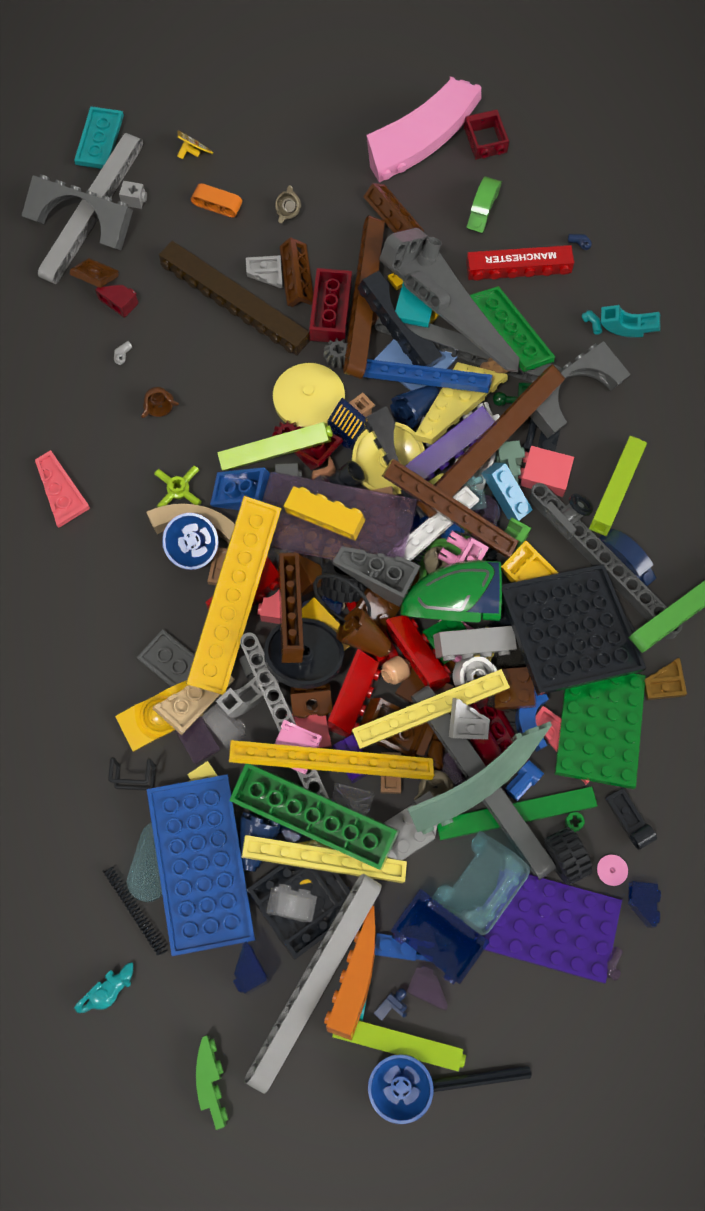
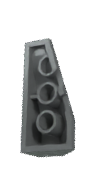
[332,547,420,607]

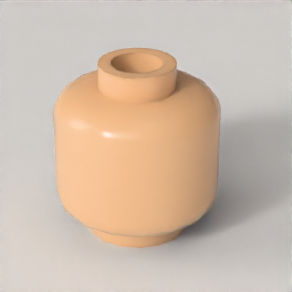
[381,656,411,685]

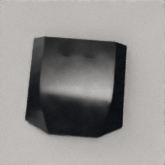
[247,864,350,960]

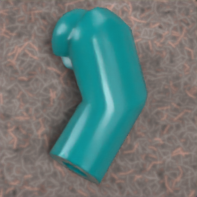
[582,310,602,334]

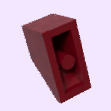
[95,285,138,318]

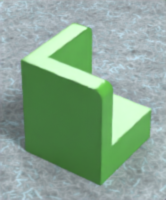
[504,518,531,549]

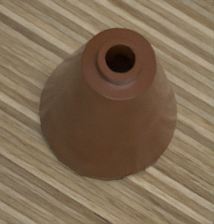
[336,607,392,657]

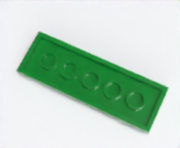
[470,286,555,372]

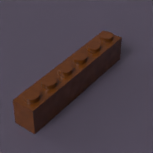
[278,553,304,663]

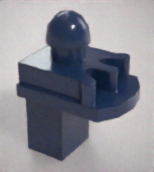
[374,988,407,1021]

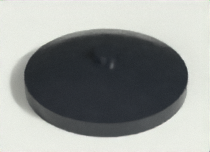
[264,618,344,689]

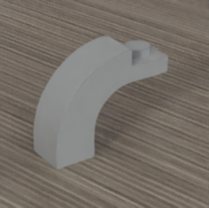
[216,674,279,718]

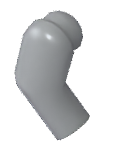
[114,341,133,365]

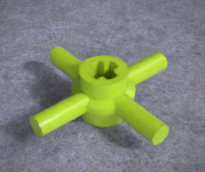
[155,466,202,507]

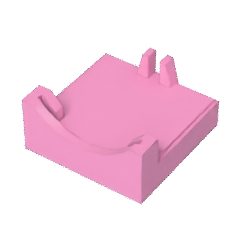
[274,720,322,775]

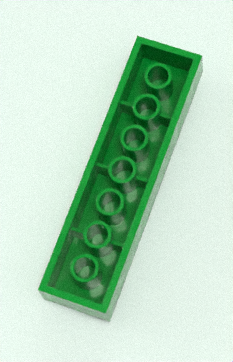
[229,764,399,870]

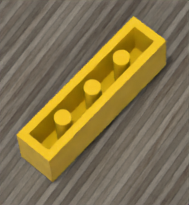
[284,486,365,541]

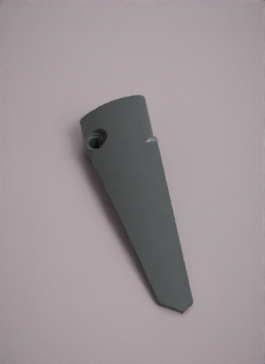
[379,228,520,372]

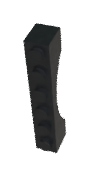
[357,271,442,367]
[364,406,426,518]

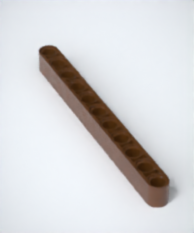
[343,215,385,379]
[416,364,565,518]

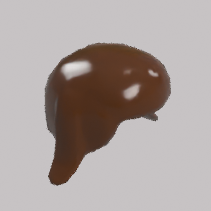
[141,387,179,418]

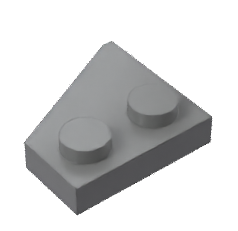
[246,255,283,288]
[449,698,490,739]

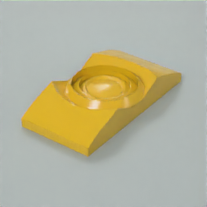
[501,541,558,583]
[115,680,204,752]

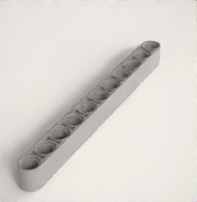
[38,133,143,284]
[240,633,329,798]
[244,874,382,1094]

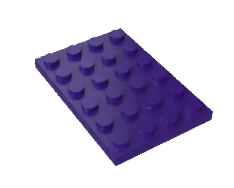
[482,867,622,984]

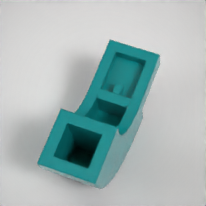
[601,305,661,337]

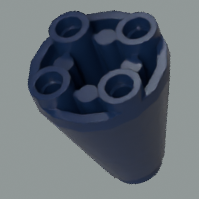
[240,812,281,872]

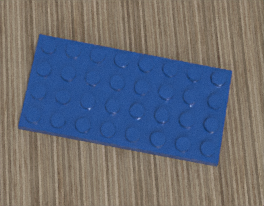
[147,774,255,956]

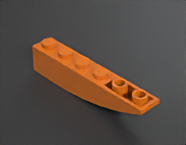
[324,906,376,1041]

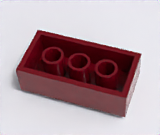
[309,268,352,342]

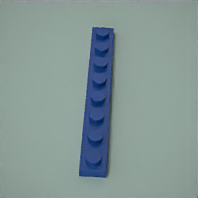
[363,359,493,393]

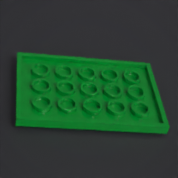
[554,673,646,789]

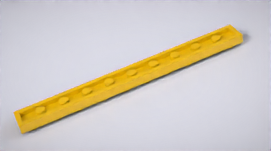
[229,740,434,780]

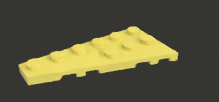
[415,362,508,444]

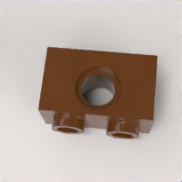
[290,684,332,718]

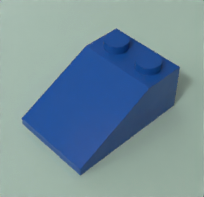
[210,467,275,510]

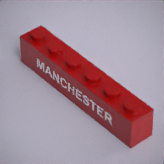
[466,245,574,281]

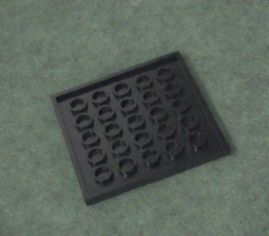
[502,564,646,696]

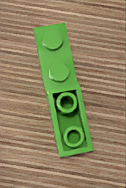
[196,1036,229,1130]

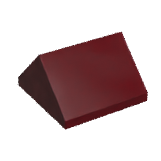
[294,433,343,470]

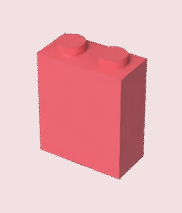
[518,446,574,497]

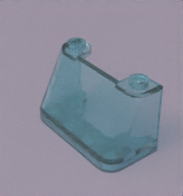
[432,831,530,935]

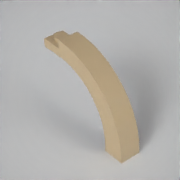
[146,504,235,544]

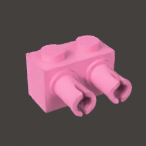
[438,530,489,564]

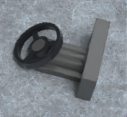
[543,494,593,540]

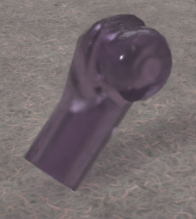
[607,947,623,981]

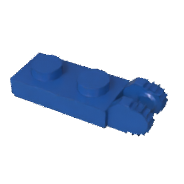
[375,933,434,962]

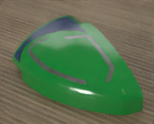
[400,559,502,622]

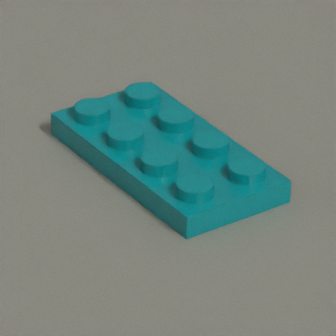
[74,106,124,169]

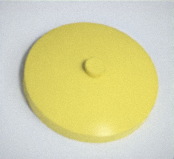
[273,363,345,428]
[352,422,425,495]

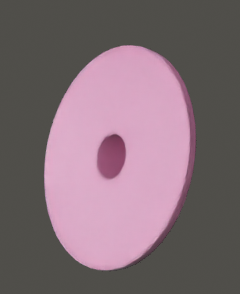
[597,855,628,886]

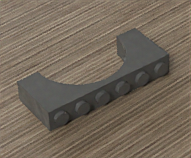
[22,174,133,251]
[530,341,631,439]

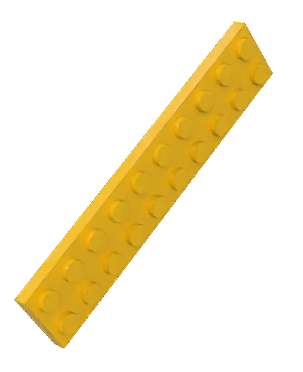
[186,496,281,695]

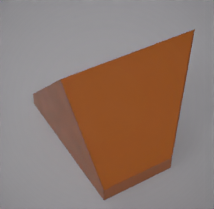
[294,552,322,597]

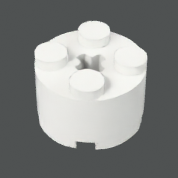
[453,657,497,687]

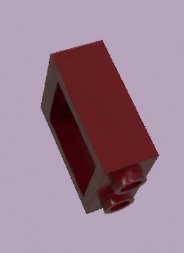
[464,110,509,160]

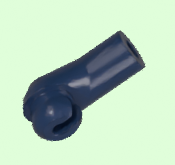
[568,234,592,250]

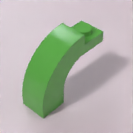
[467,176,502,233]

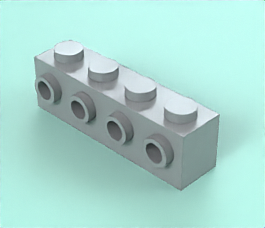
[433,626,517,661]

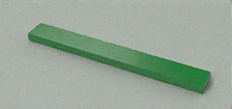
[437,787,597,841]

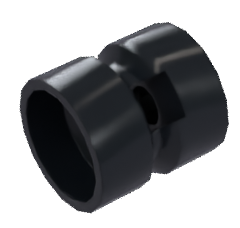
[329,461,365,495]

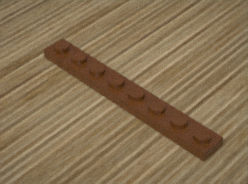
[382,459,519,558]

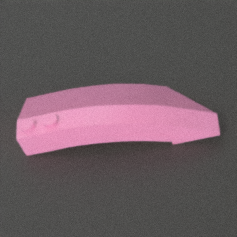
[366,76,481,182]

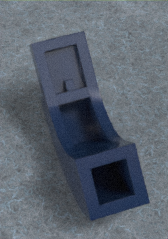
[599,528,656,586]

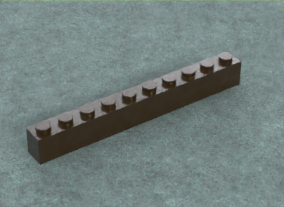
[159,241,310,356]

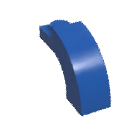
[515,693,549,752]

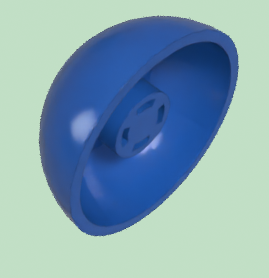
[162,513,219,570]
[368,1054,434,1124]

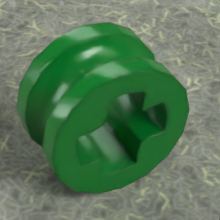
[565,812,585,832]

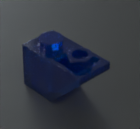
[628,881,661,928]

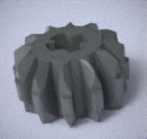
[323,338,347,369]

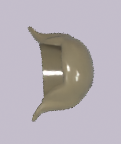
[275,185,301,223]
[423,546,449,574]
[414,770,454,800]

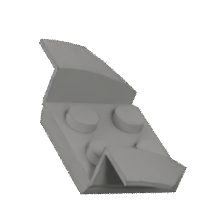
[384,791,438,861]

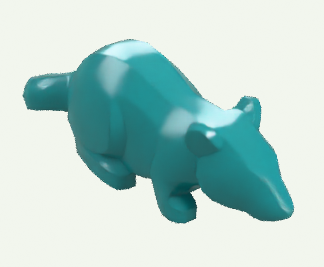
[74,962,133,1014]

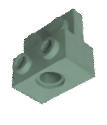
[494,440,525,483]

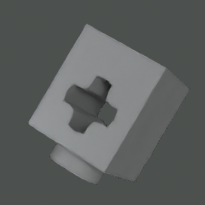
[119,181,147,209]

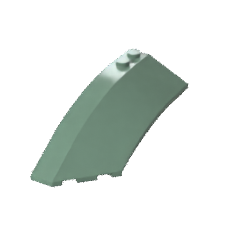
[407,722,552,835]

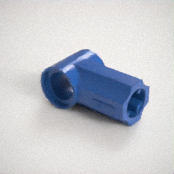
[504,760,544,801]

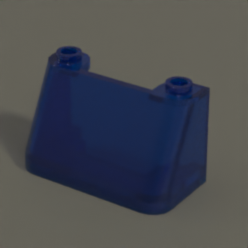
[390,889,490,985]

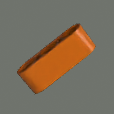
[191,183,243,218]

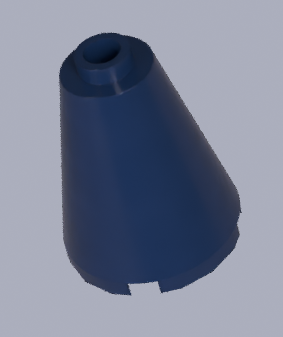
[390,385,440,429]

